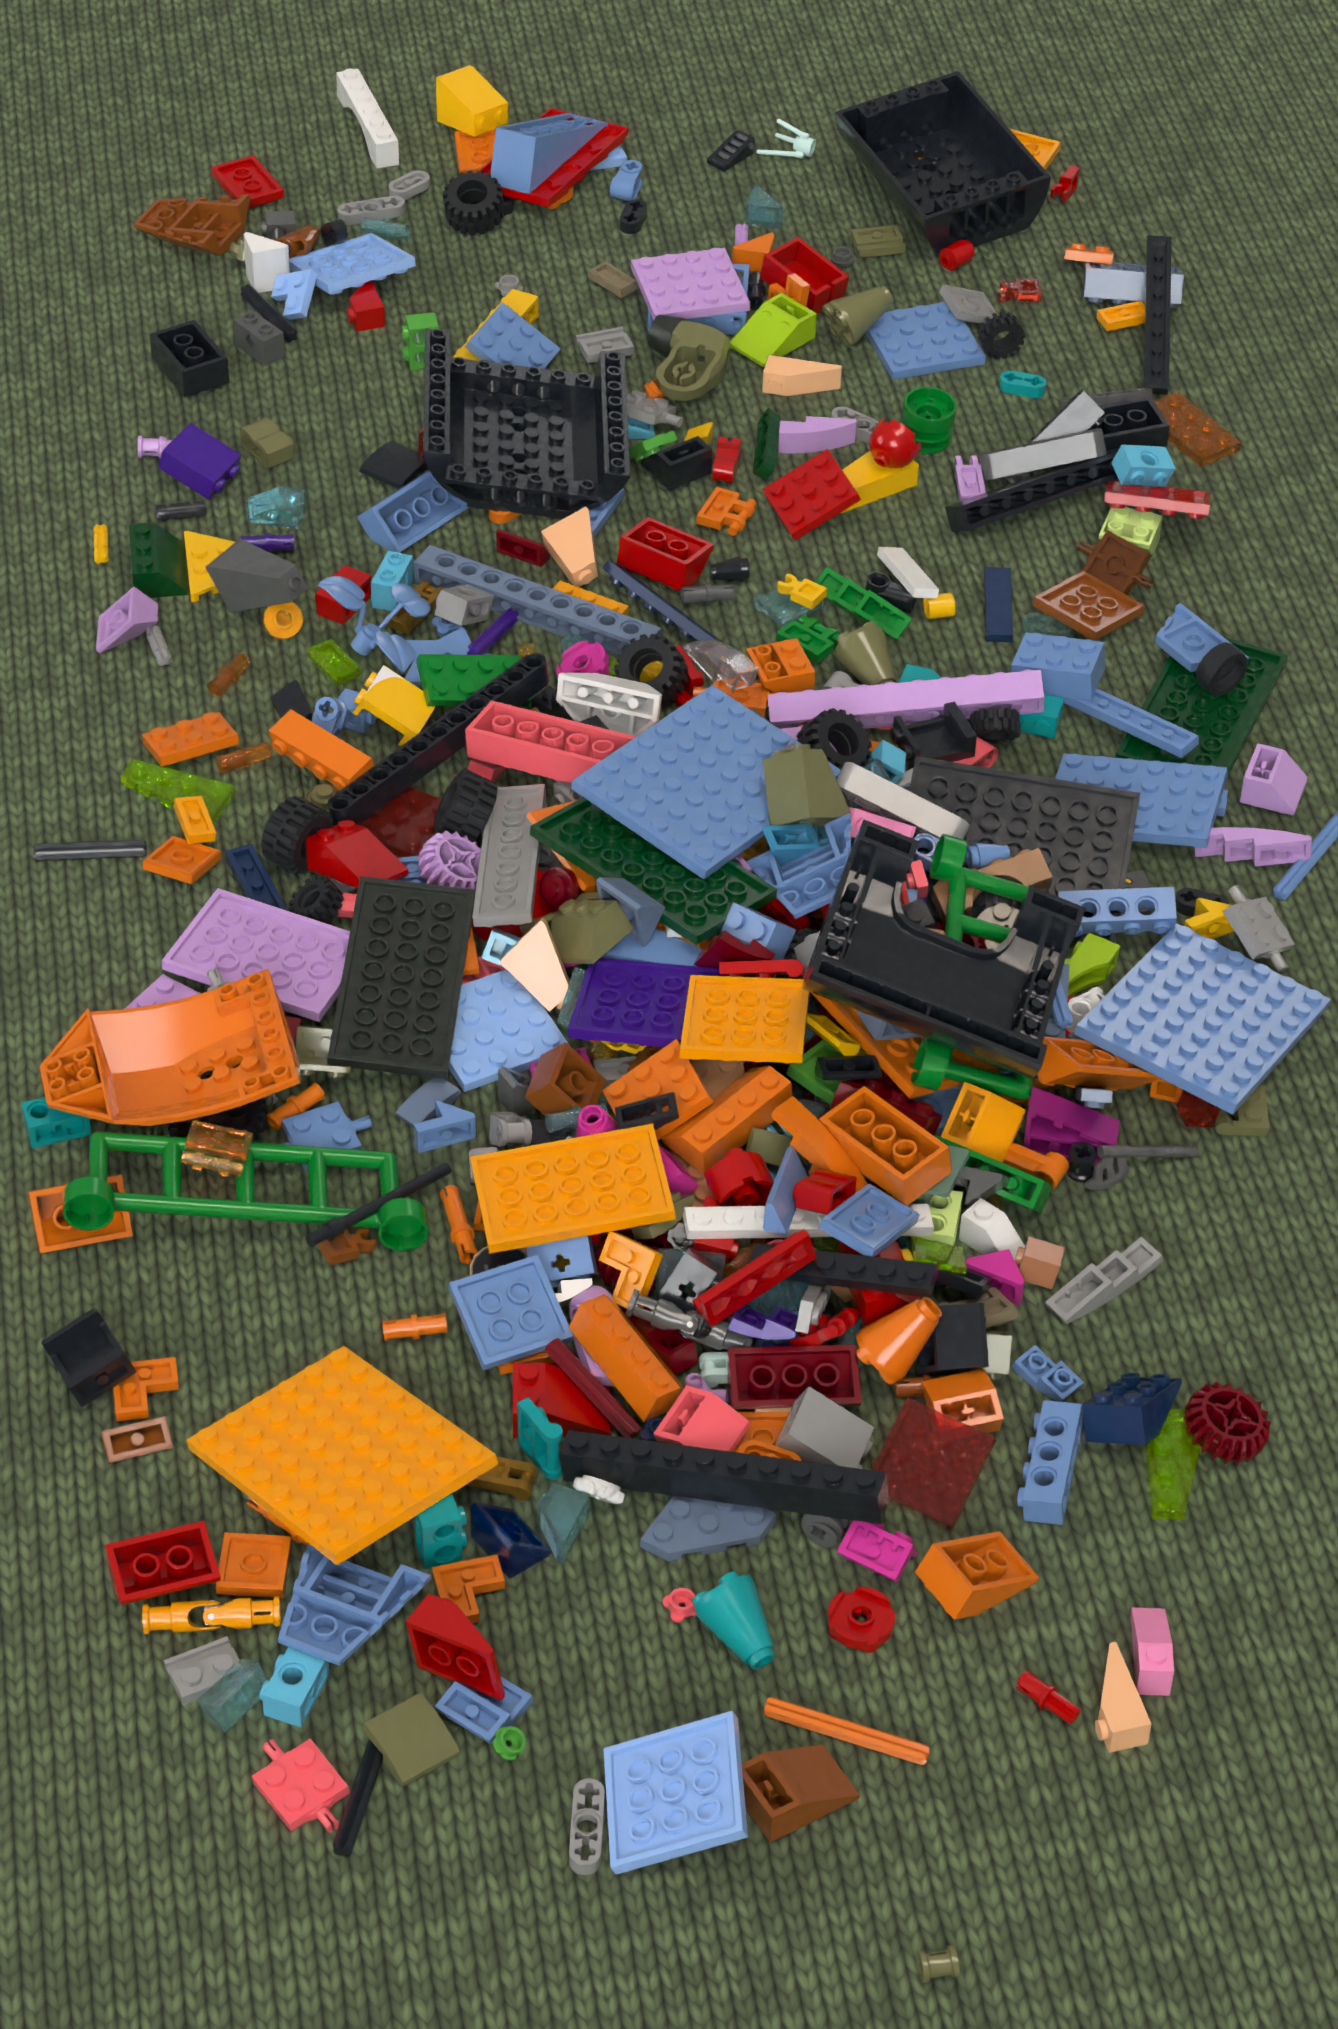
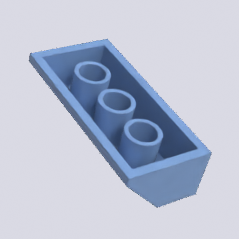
[357,470,469,552]

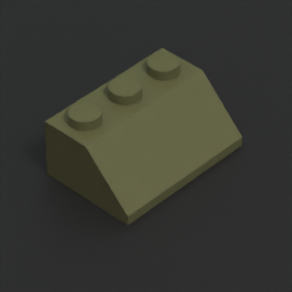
[550,899,634,964]

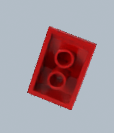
[306,820,409,888]
[513,1363,611,1438]
[405,1593,505,1701]

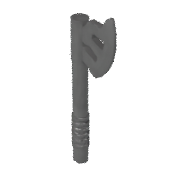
[1084,1145,1198,1190]

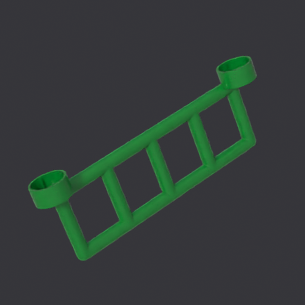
[911,833,1033,1100]
[63,1132,429,1251]

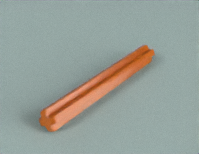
[764,1697,930,1765]

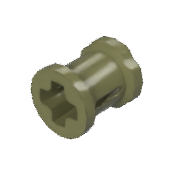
[916,1945,960,1983]

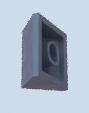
[596,877,665,947]

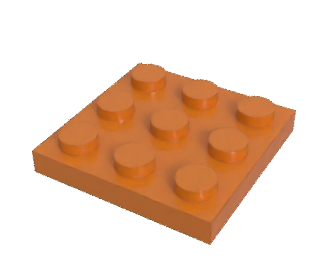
[602,1039,714,1141]

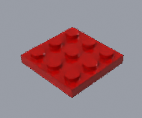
[762,449,861,541]

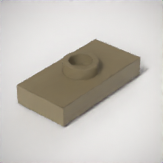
[588,261,639,298]

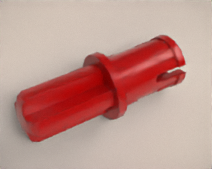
[1016,1670,1081,1724]

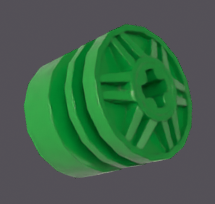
[900,387,957,454]

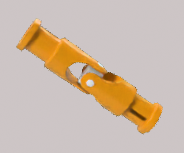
[142,1596,281,1635]

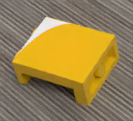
[353,665,436,746]

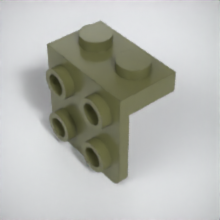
[296,1025,353,1077]

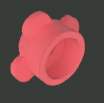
[663,1588,696,1623]

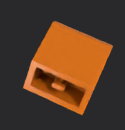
[746,638,815,693]
[921,1368,1004,1444]

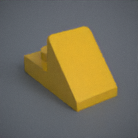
[1184,898,1234,939]

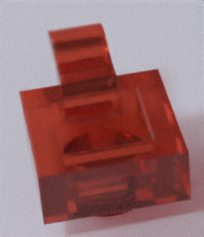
[997,279,1042,302]

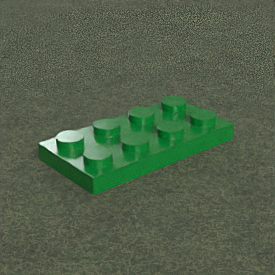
[416,654,532,706]

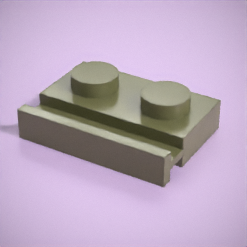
[851,225,906,258]

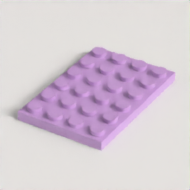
[161,888,350,1022]

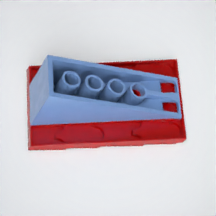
[479,108,629,207]

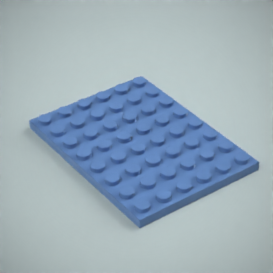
[571,685,841,879]
[1074,924,1331,1115]

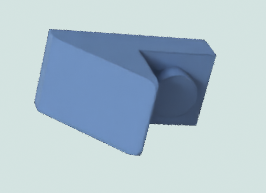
[414,1101,476,1153]

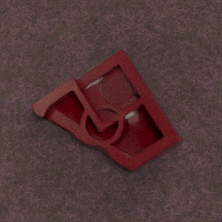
[694,930,775,969]

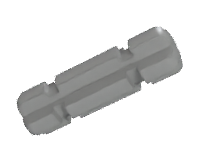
[146,625,172,666]

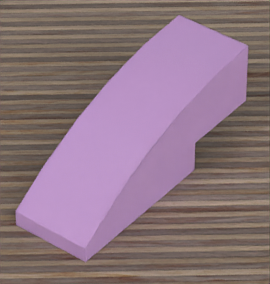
[778,416,856,454]

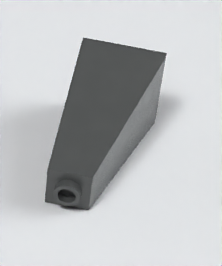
[205,539,308,613]

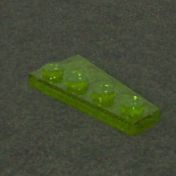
[121,759,235,825]
[1145,1409,1201,1520]

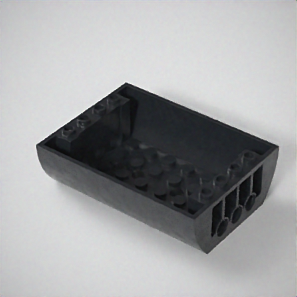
[835,71,1051,254]

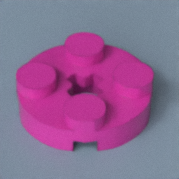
[556,641,610,677]

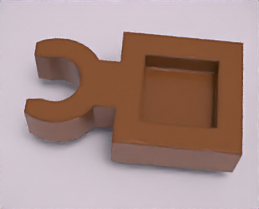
[317,1228,377,1265]

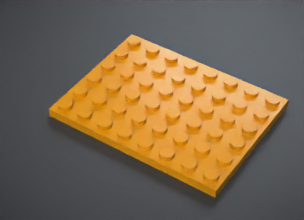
[186,1346,498,1565]

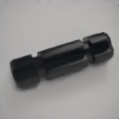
[155,501,207,521]

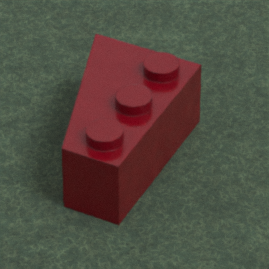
[828,1079,942,1136]

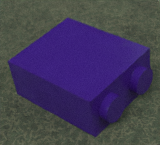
[158,423,241,500]

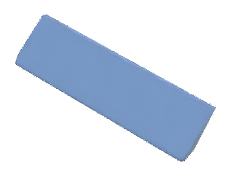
[763,1146,807,1234]

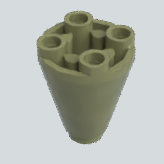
[822,286,894,347]
[835,621,896,685]

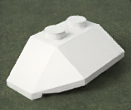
[556,673,662,737]

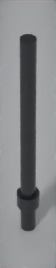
[306,1163,452,1247]

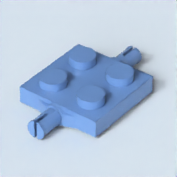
[282,1101,372,1171]

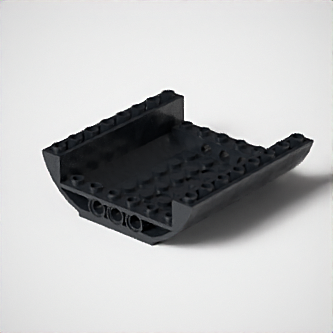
[423,329,630,519]

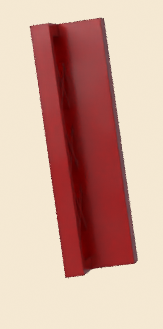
[692,1229,817,1327]

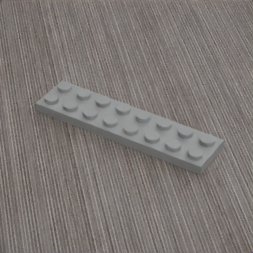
[472,784,546,927]

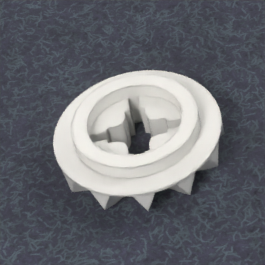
[573,1475,625,1504]

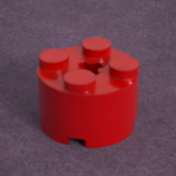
[704,1148,774,1206]

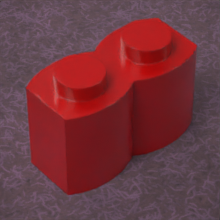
[792,1168,857,1215]

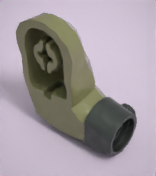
[648,315,731,402]

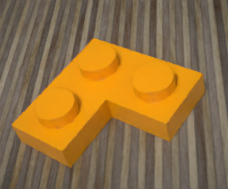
[599,1231,663,1309]

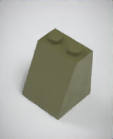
[762,744,851,827]

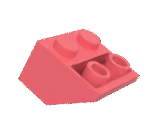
[653,1385,751,1452]

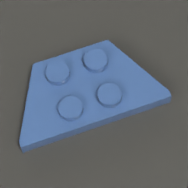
[1155,603,1249,672]

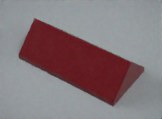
[728,1344,862,1409]

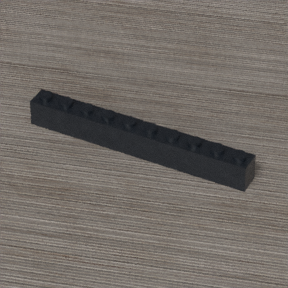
[559,1430,890,1524]

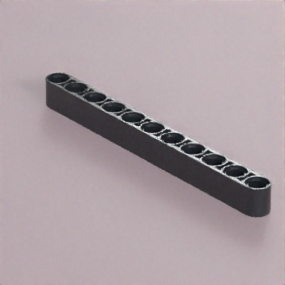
[327,653,549,827]

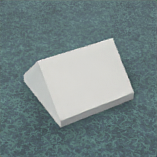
[244,232,290,293]

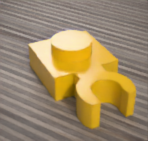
[777,574,827,610]

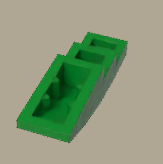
[815,567,912,641]

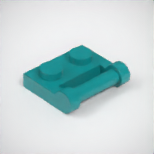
[517,1397,562,1480]

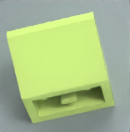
[1099,506,1163,555]

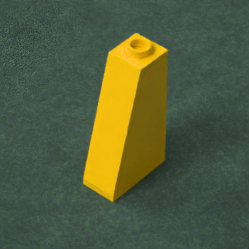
[840,451,919,514]

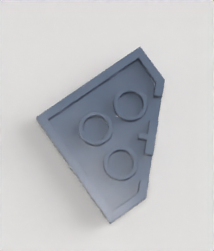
[640,1496,776,1561]

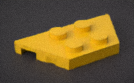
[184,531,235,603]

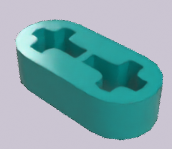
[999,370,1046,398]

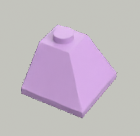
[96,587,158,653]

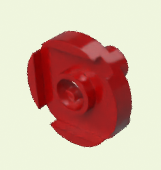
[827,1587,896,1653]

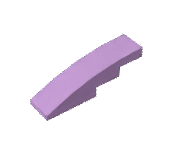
[1193,827,1312,867]

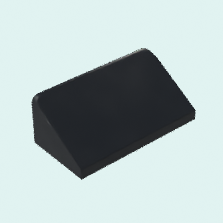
[271,680,313,721]
[814,1055,882,1080]

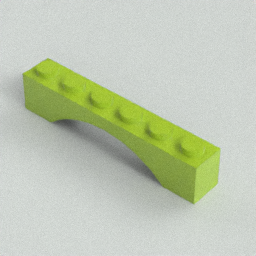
[1064,933,1121,996]

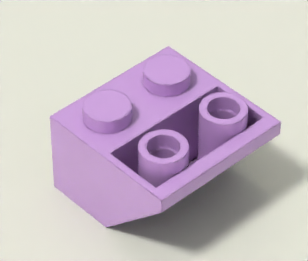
[1240,743,1308,816]

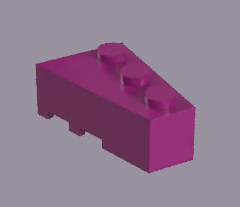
[1024,1086,1120,1165]

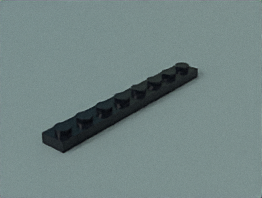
[1143,235,1172,395]

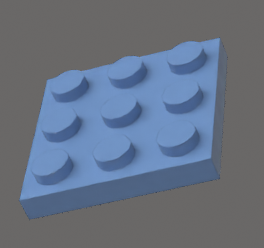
[465,302,561,384]
[448,1255,573,1370]

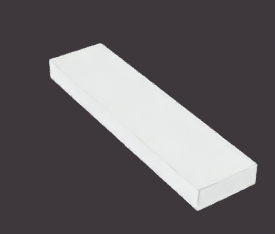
[877,547,939,599]

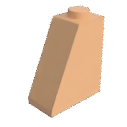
[541,507,598,587]
[499,917,572,1012]

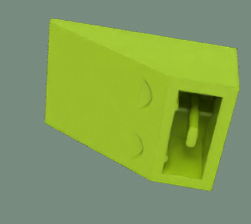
[730,293,817,367]

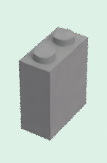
[775,1387,874,1469]

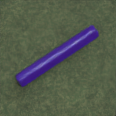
[467,608,519,655]

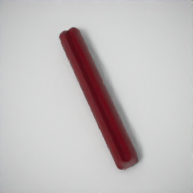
[545,1338,641,1439]

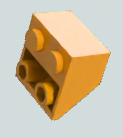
[940,1082,1027,1163]

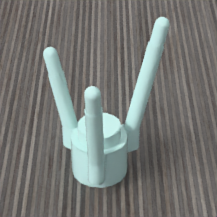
[756,119,816,159]

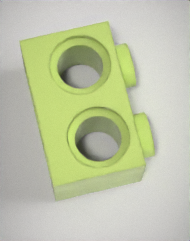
[911,1190,963,1255]

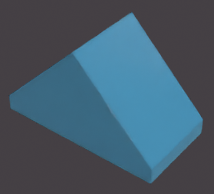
[762,824,821,865]

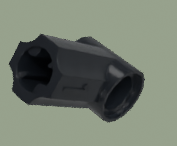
[865,572,917,612]

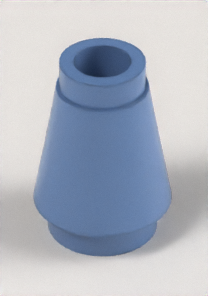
[966,843,1010,870]

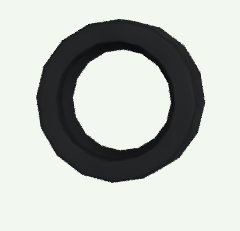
[1196,642,1248,696]

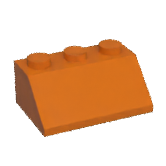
[27,1174,133,1254]

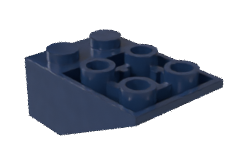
[1082,1373,1182,1445]

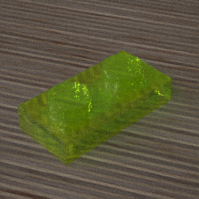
[308,639,360,685]

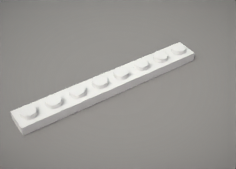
[682,1204,934,1239]

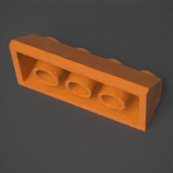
[268,709,374,791]
[1037,1036,1161,1091]
[662,1066,792,1175]
[568,1294,685,1422]

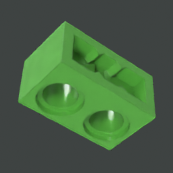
[401,312,439,371]

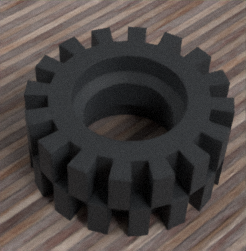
[977,311,1025,360]
[970,707,1021,743]
[288,875,344,924]

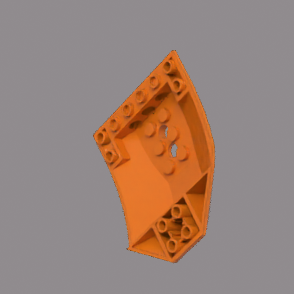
[39,969,300,1126]

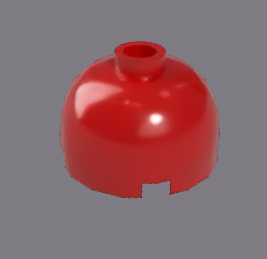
[869,418,921,468]

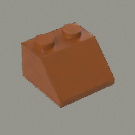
[525,1042,606,1122]

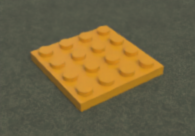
[680,975,810,1064]

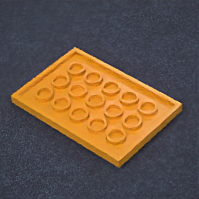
[470,1124,676,1254]

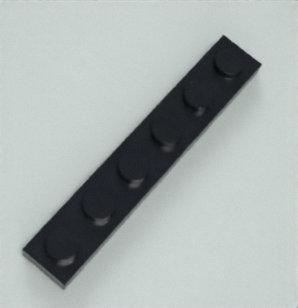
[749,1243,939,1297]

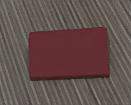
[496,529,550,567]

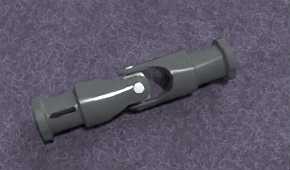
[625,1289,754,1350]

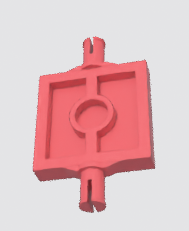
[252,1739,350,1833]

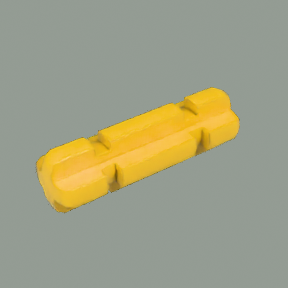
[93,524,109,564]

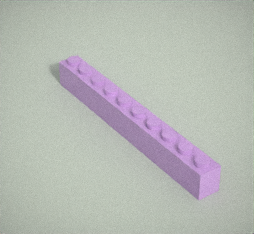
[767,669,1044,729]

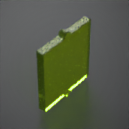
[911,1236,967,1274]

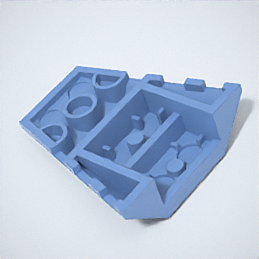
[746,813,852,919]
[278,1543,431,1666]

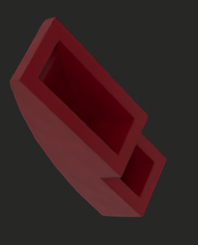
[619,1305,698,1375]

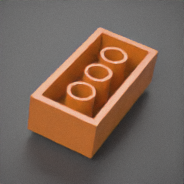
[819,1086,952,1206]

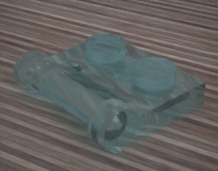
[753,578,824,627]

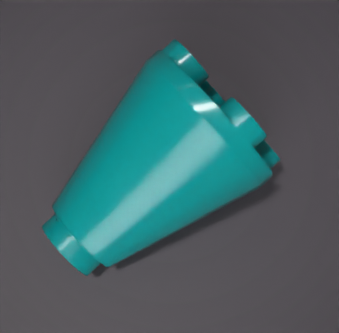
[692,1571,776,1670]

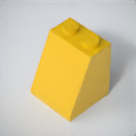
[436,65,508,137]

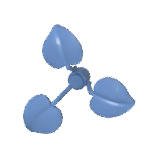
[318,576,431,674]

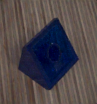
[470,1502,552,1579]

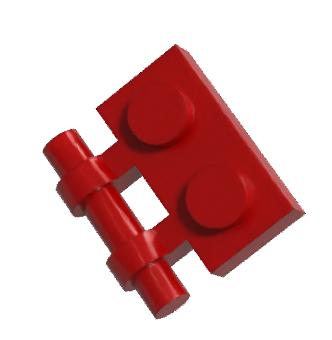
[789,1307,859,1346]

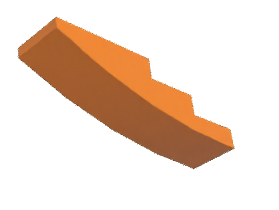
[771,1096,868,1193]

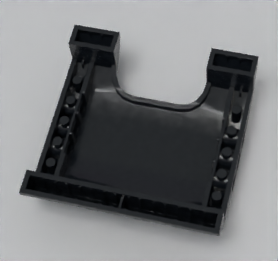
[802,819,1085,1079]

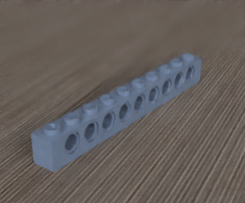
[414,545,661,656]

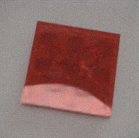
[359,787,441,858]
[871,1397,996,1528]

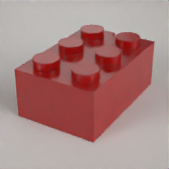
[760,237,849,314]

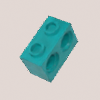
[21,1097,91,1149]
[414,1494,467,1570]

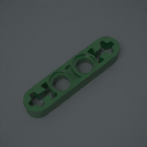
[753,408,781,480]

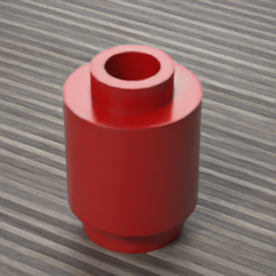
[939,240,975,271]

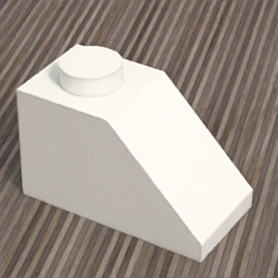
[959,1198,1025,1260]

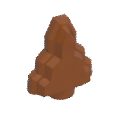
[274,224,320,259]

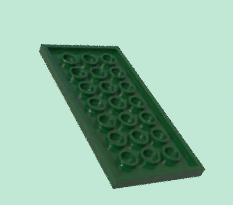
[1116,637,1288,778]
[530,797,777,945]

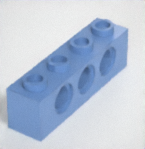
[1057,887,1177,937]
[1017,1400,1083,1525]

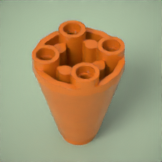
[856,1297,942,1385]

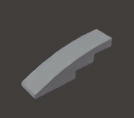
[1045,1236,1164,1324]

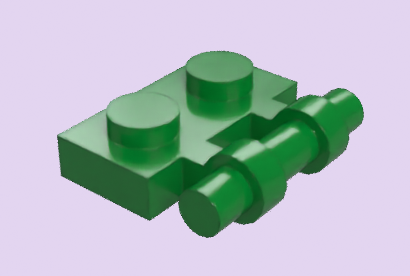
[776,615,840,663]

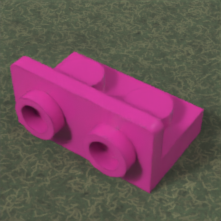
[837,1520,918,1583]

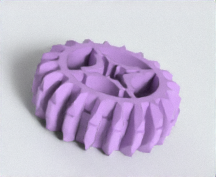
[417,831,481,890]

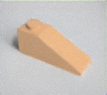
[762,355,842,396]
[1095,1642,1152,1753]

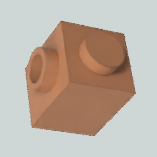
[1015,1236,1065,1290]

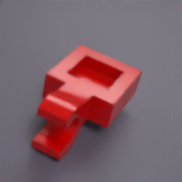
[1050,165,1080,201]

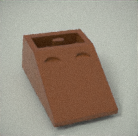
[742,1744,860,1843]

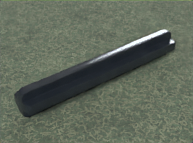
[240,284,297,342]
[33,840,147,861]
[333,1739,383,1857]

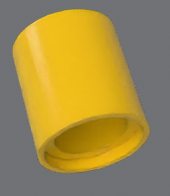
[923,592,955,620]

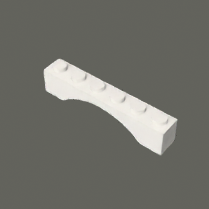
[336,69,399,169]

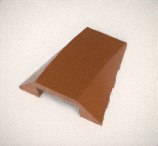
[134,194,250,256]

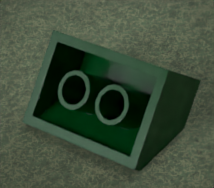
[129,523,188,598]

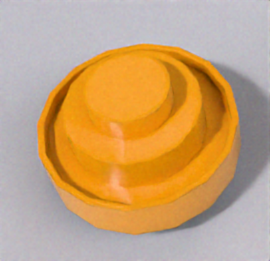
[263,602,303,640]

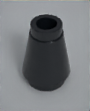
[711,555,750,582]

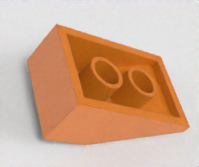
[915,1531,1040,1620]

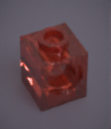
[1176,1090,1221,1128]

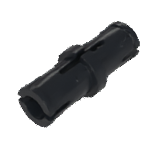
[748,271,766,310]

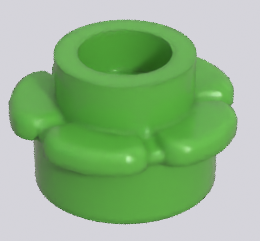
[492,1726,526,1760]

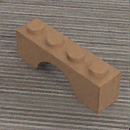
[931,848,1053,925]

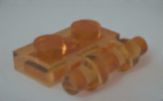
[180,1120,253,1177]

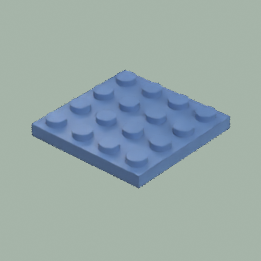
[865,301,986,380]

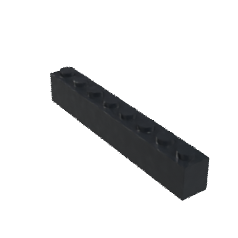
[945,447,1120,532]

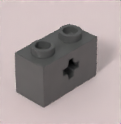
[233,310,285,366]

